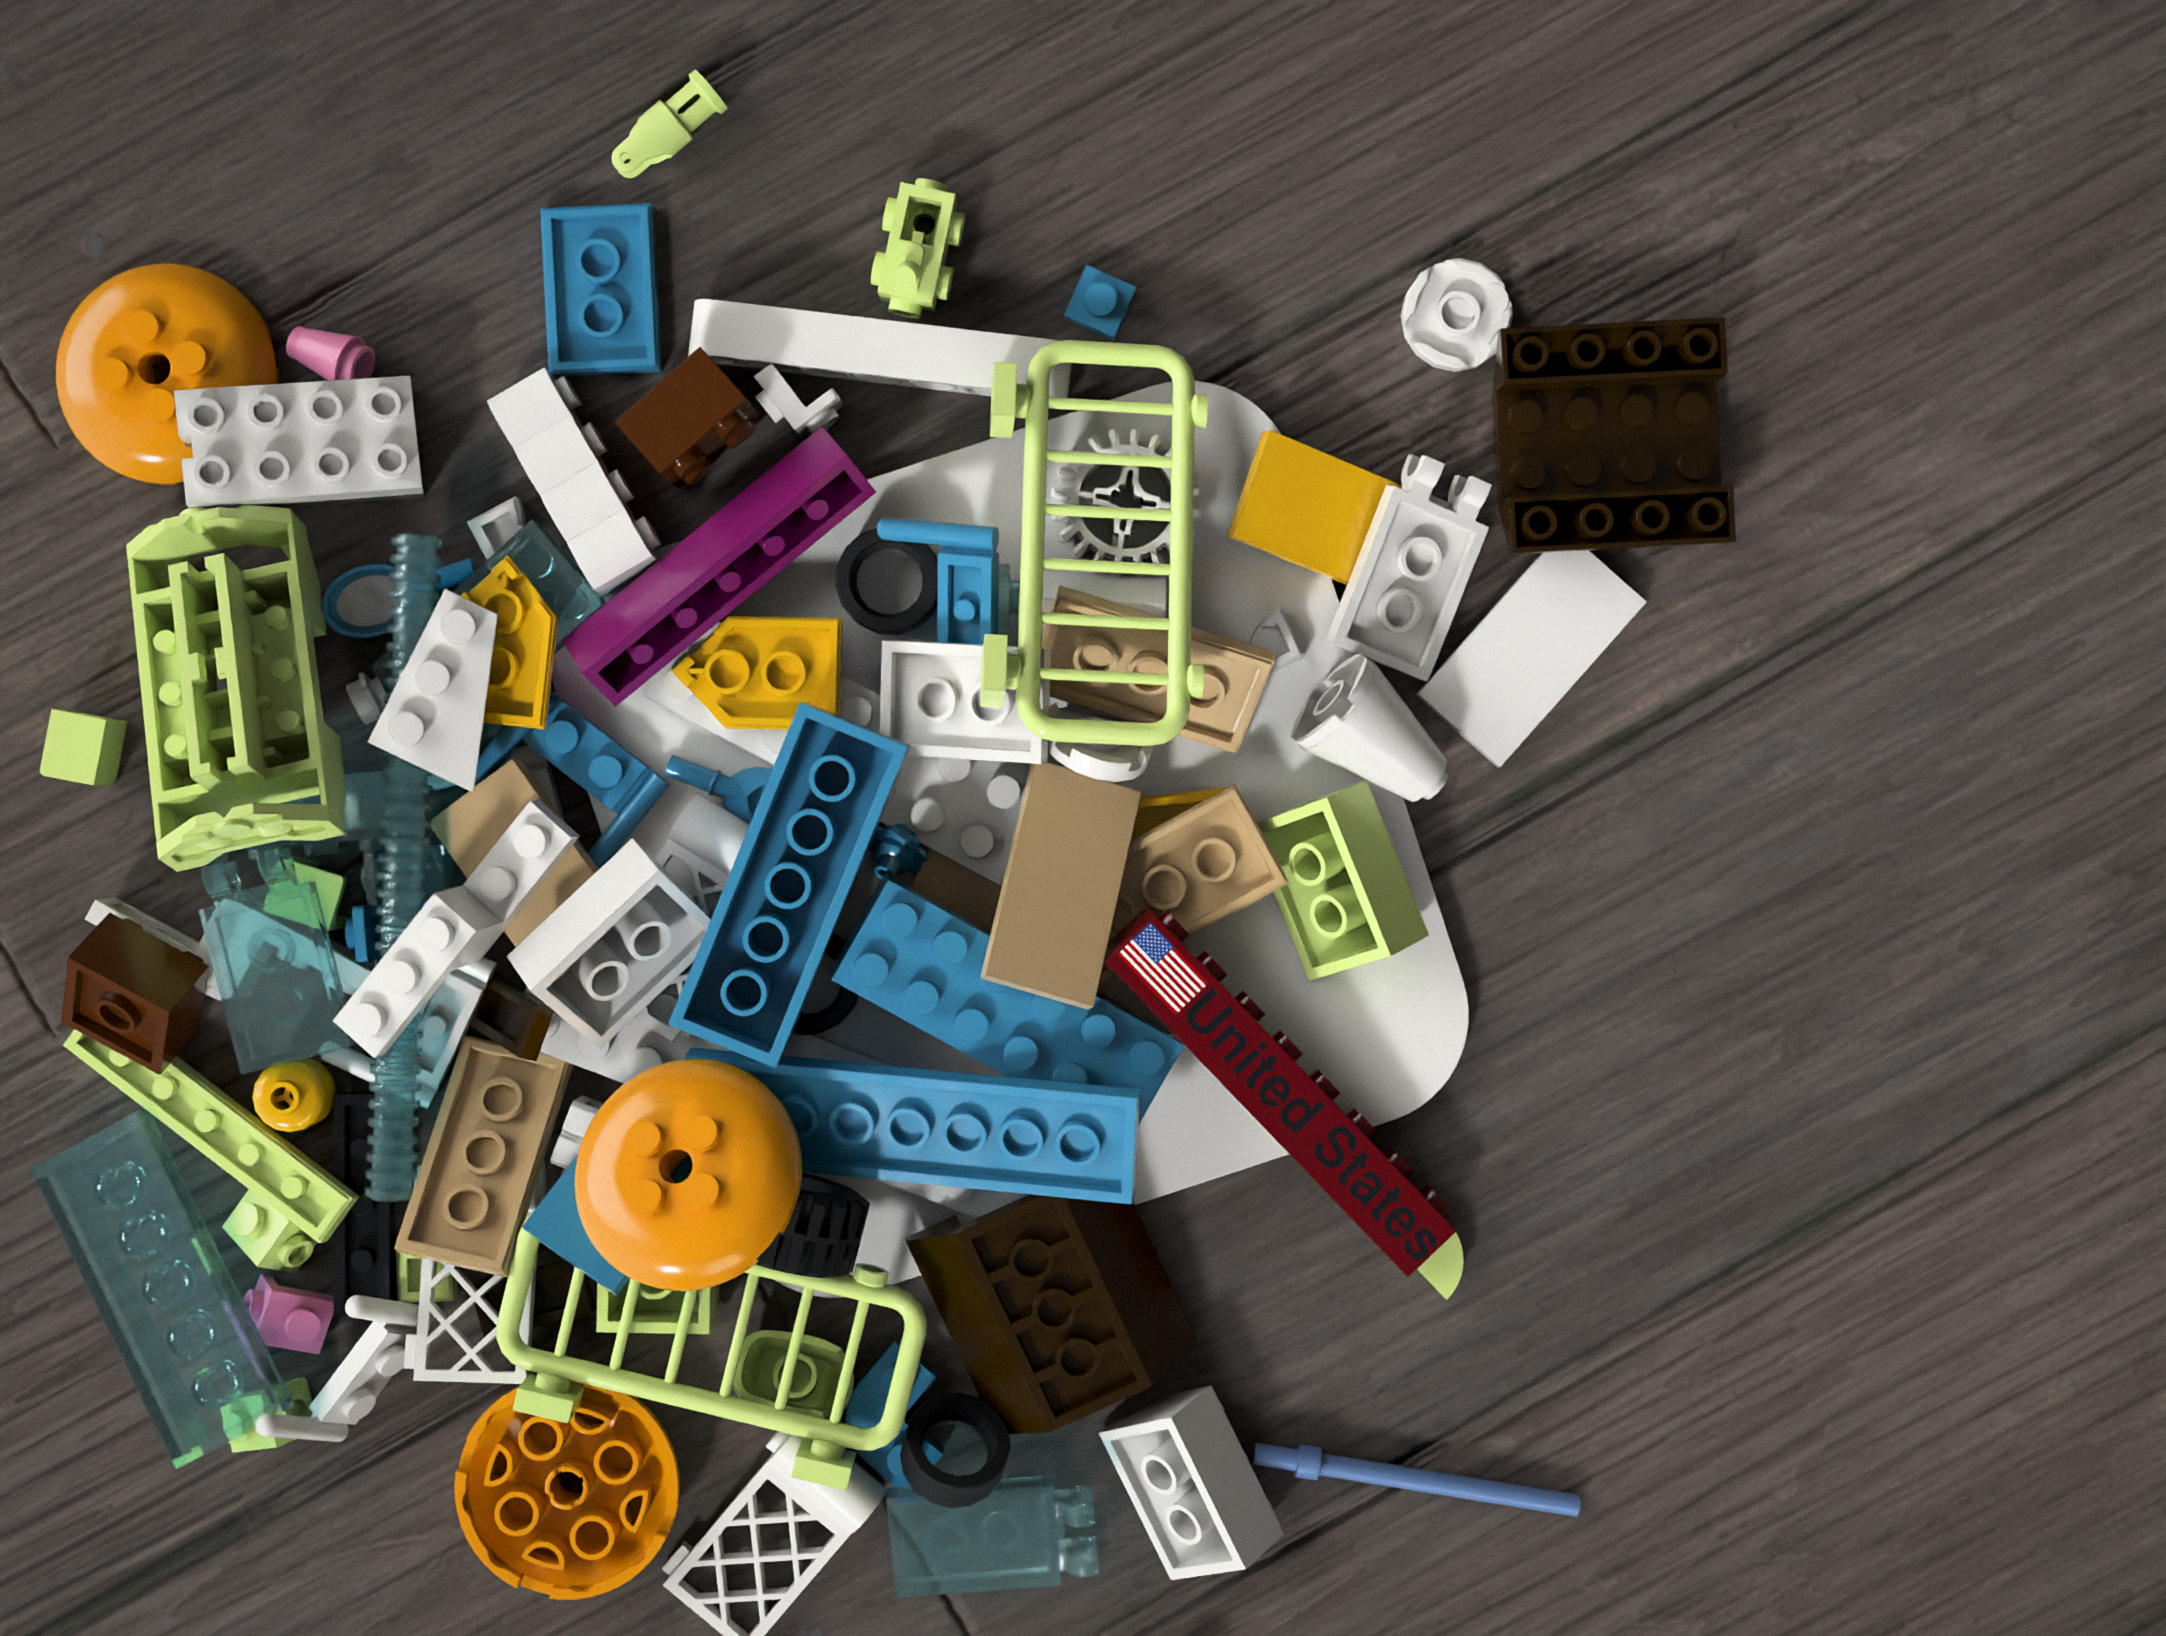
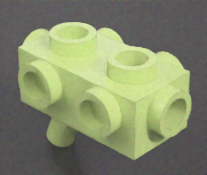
[871,178,965,319]

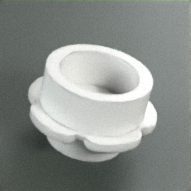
[346,672,391,725]

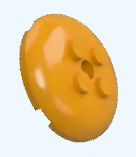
[56,263,280,485]
[575,1059,802,1291]
[454,1381,680,1600]

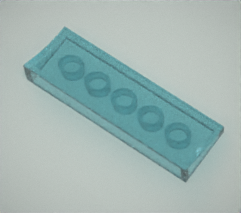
[29,1109,295,1470]

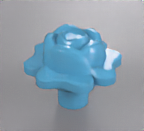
[868,824,928,879]

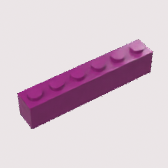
[562,426,876,707]

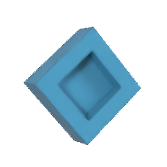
[1064,265,1137,342]

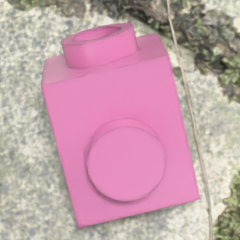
[240,1274,334,1354]

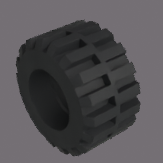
[756,1172,870,1278]

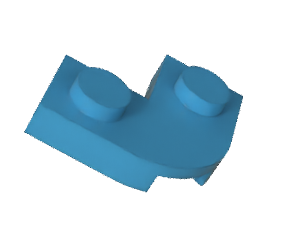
[846,1337,944,1497]

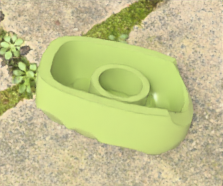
[733,1330,854,1419]

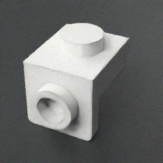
[754,363,844,438]

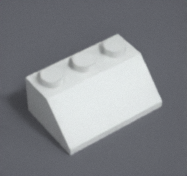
[506,838,711,1050]
[1099,1385,1285,1580]

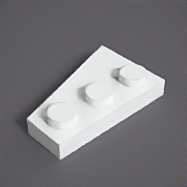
[368,589,498,793]

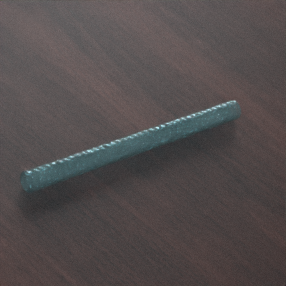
[365,533,443,1202]

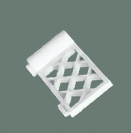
[634,793,750,1042]
[403,1161,546,1384]
[662,1431,887,1636]

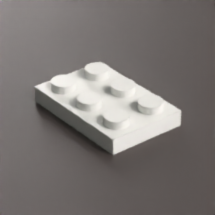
[880,640,1051,764]

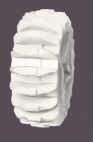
[1051,427,1201,578]

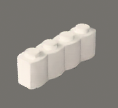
[487,367,662,597]

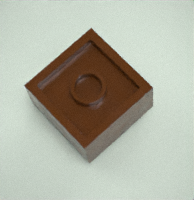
[61,912,209,1075]

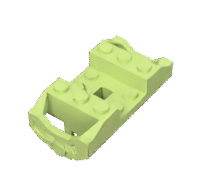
[126,504,346,872]

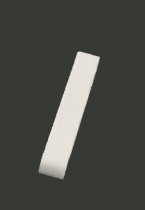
[688,299,1072,398]

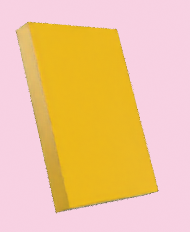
[1226,430,1402,585]

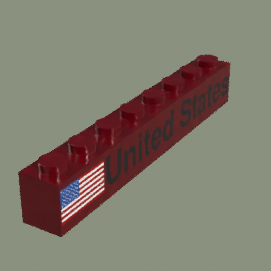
[1104,906,1456,1277]

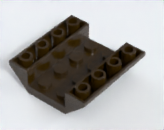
[1492,317,1736,554]
[905,1194,1198,1434]

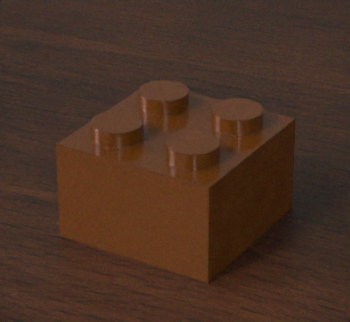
[614,347,760,488]

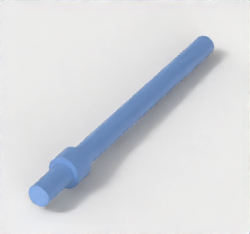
[1251,1442,1581,1517]

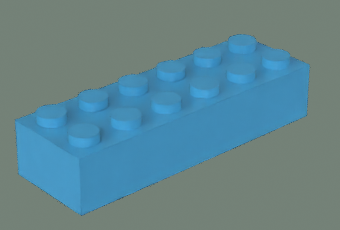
[668,702,911,1068]
[829,873,1184,1125]

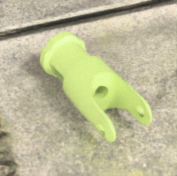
[611,69,728,178]

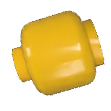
[252,1056,336,1132]

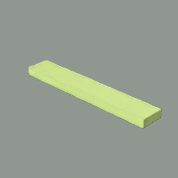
[63,1029,359,1243]

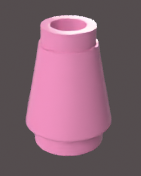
[286,326,376,381]

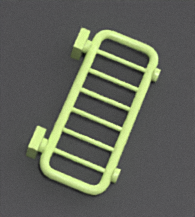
[980,340,1208,746]
[496,1215,927,1491]

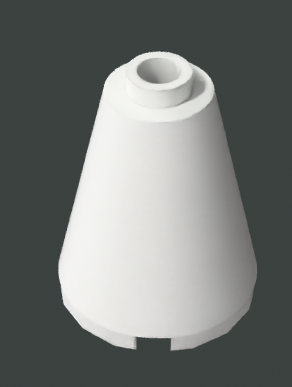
[1291,654,1448,802]

